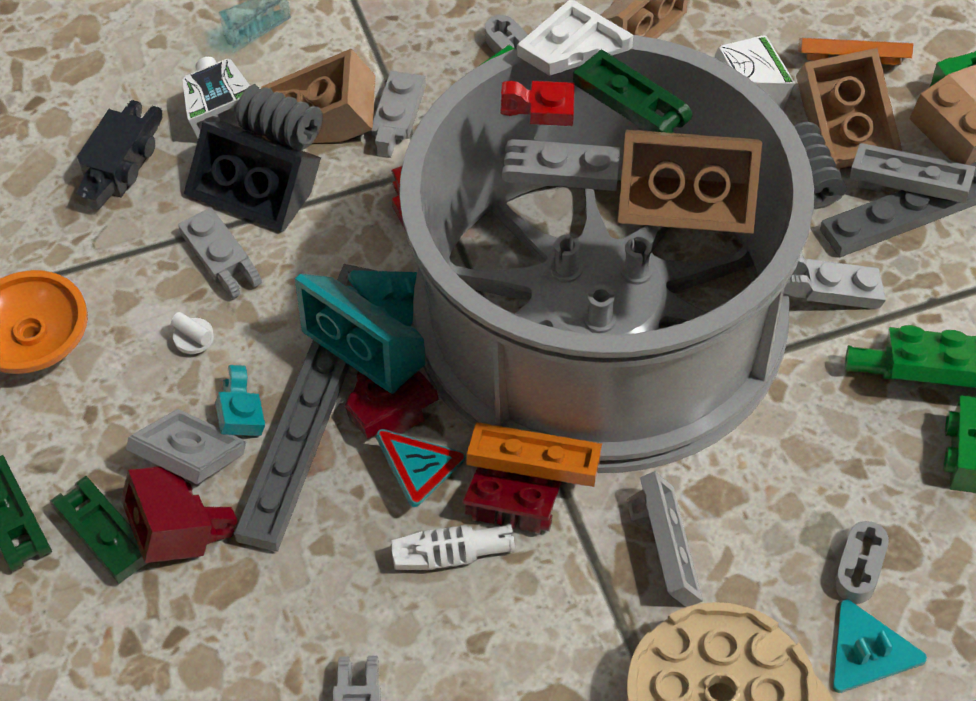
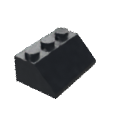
[184,122,321,232]

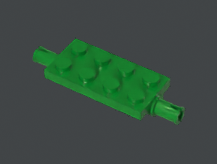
[844,325,976,388]

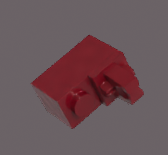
[121,467,237,563]

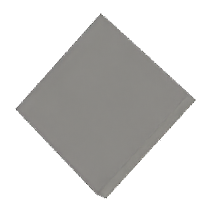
[126,409,246,484]

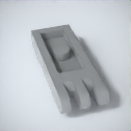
[501,139,620,191]

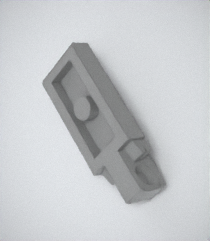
[371,71,426,158]

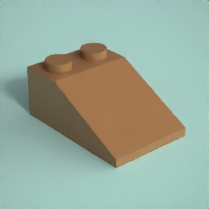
[796,48,903,170]
[261,49,376,143]
[909,65,976,165]

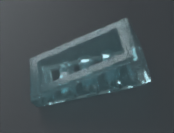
[219,0,291,52]

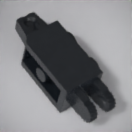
[76,100,163,210]

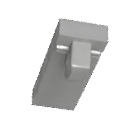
[850,143,976,203]
[627,471,703,607]

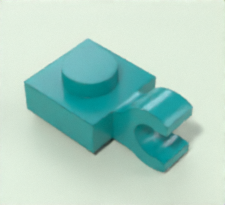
[215,365,265,436]

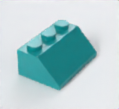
[294,274,425,394]

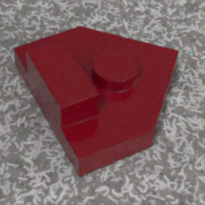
[345,370,439,439]

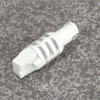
[391,524,515,570]

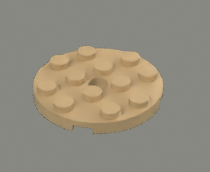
[626,602,818,701]

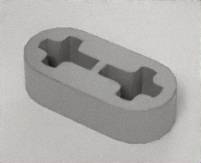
[485,15,528,54]
[835,521,889,604]

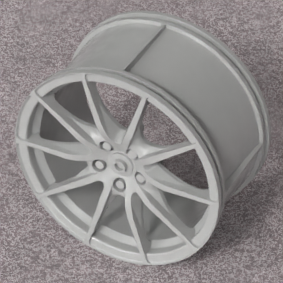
[400,35,814,473]

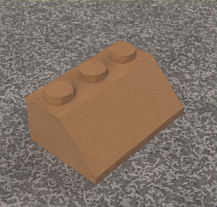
[600,0,688,39]
[618,130,762,234]

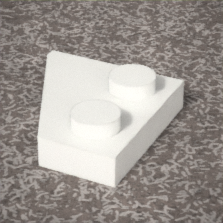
[517,0,633,76]

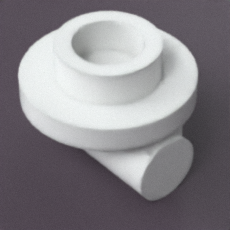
[171,312,214,354]

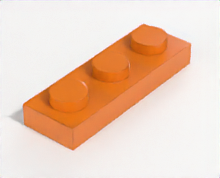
[798,38,914,65]
[467,422,602,487]

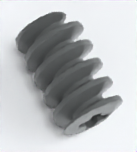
[236,84,323,151]
[794,122,847,208]

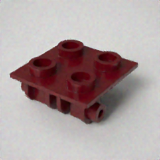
[463,467,562,534]

